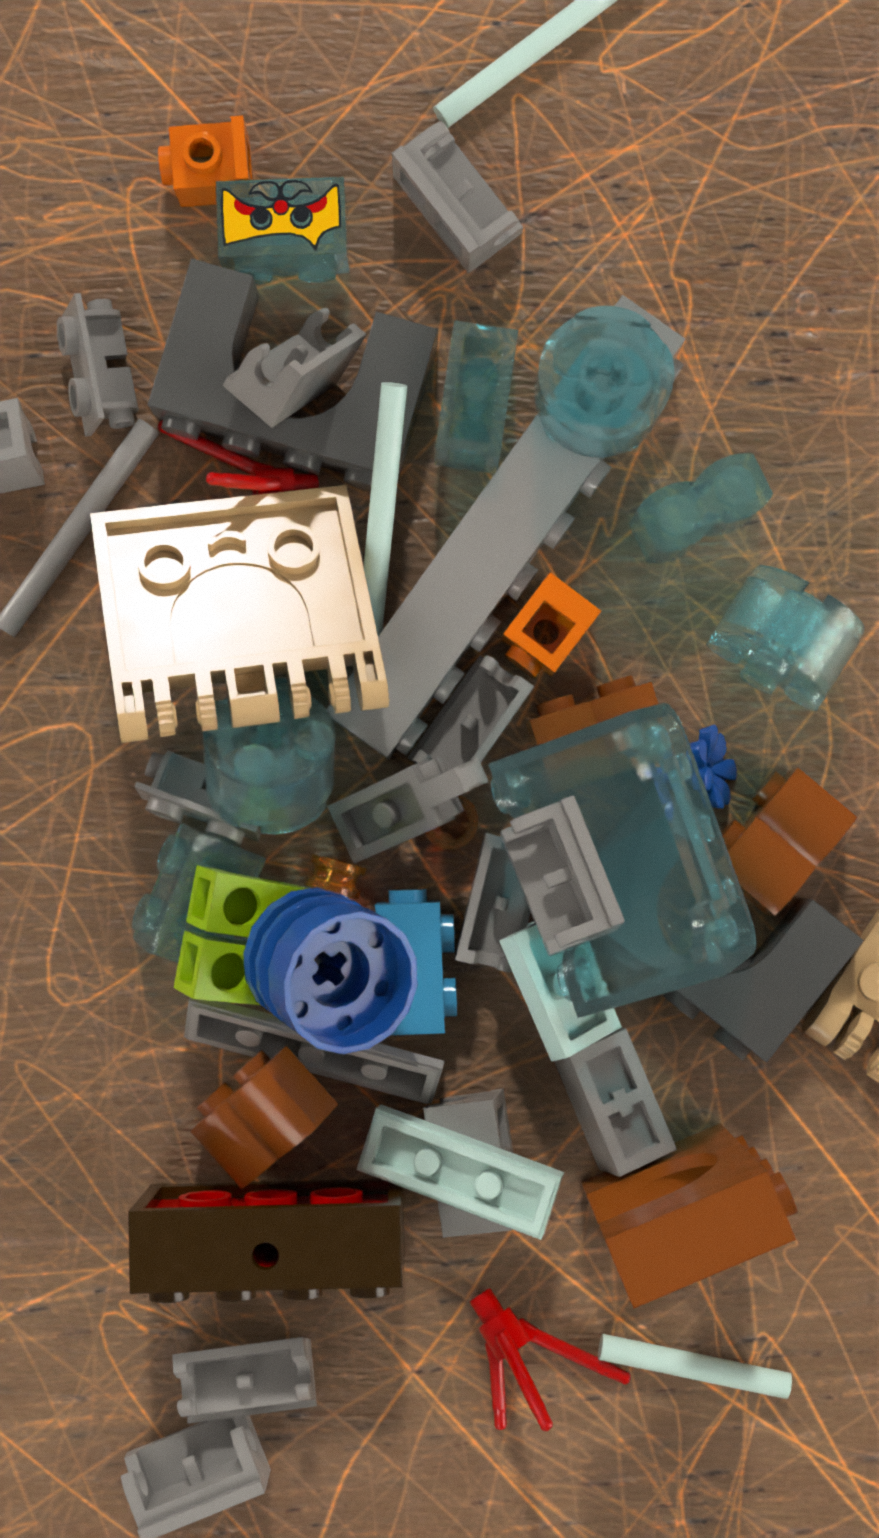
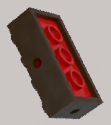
[128,1179,405,1303]

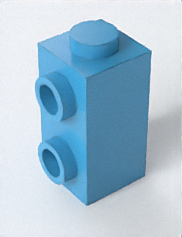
[375,889,457,1035]

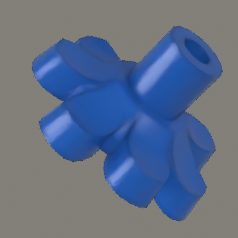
[669,724,737,809]

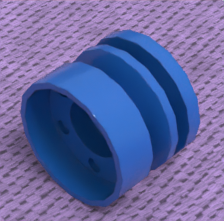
[243,887,418,1054]

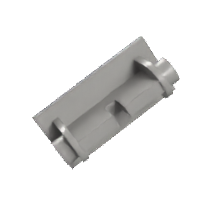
[57,293,139,437]
[134,750,273,845]

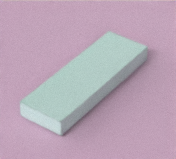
[357,1104,564,1240]

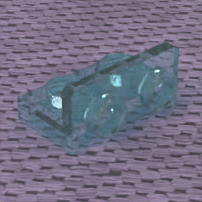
[132,823,266,963]

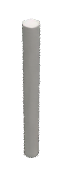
[0,418,159,638]

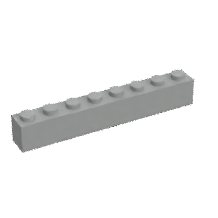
[324,295,685,760]

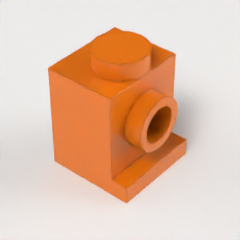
[158,115,255,207]
[502,572,601,678]

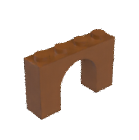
[581,1123,798,1309]

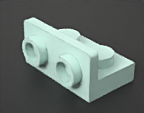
[499,921,622,1062]

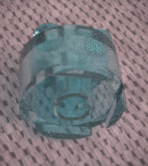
[534,306,674,458]
[706,565,865,711]
[203,678,336,835]

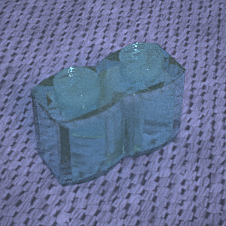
[629,453,773,564]

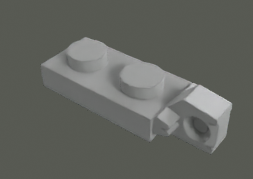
[327,757,489,864]

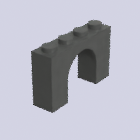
[148,258,438,492]
[596,777,864,1063]

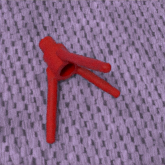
[157,420,319,495]
[469,1288,631,1431]

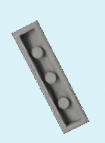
[184,998,444,1104]

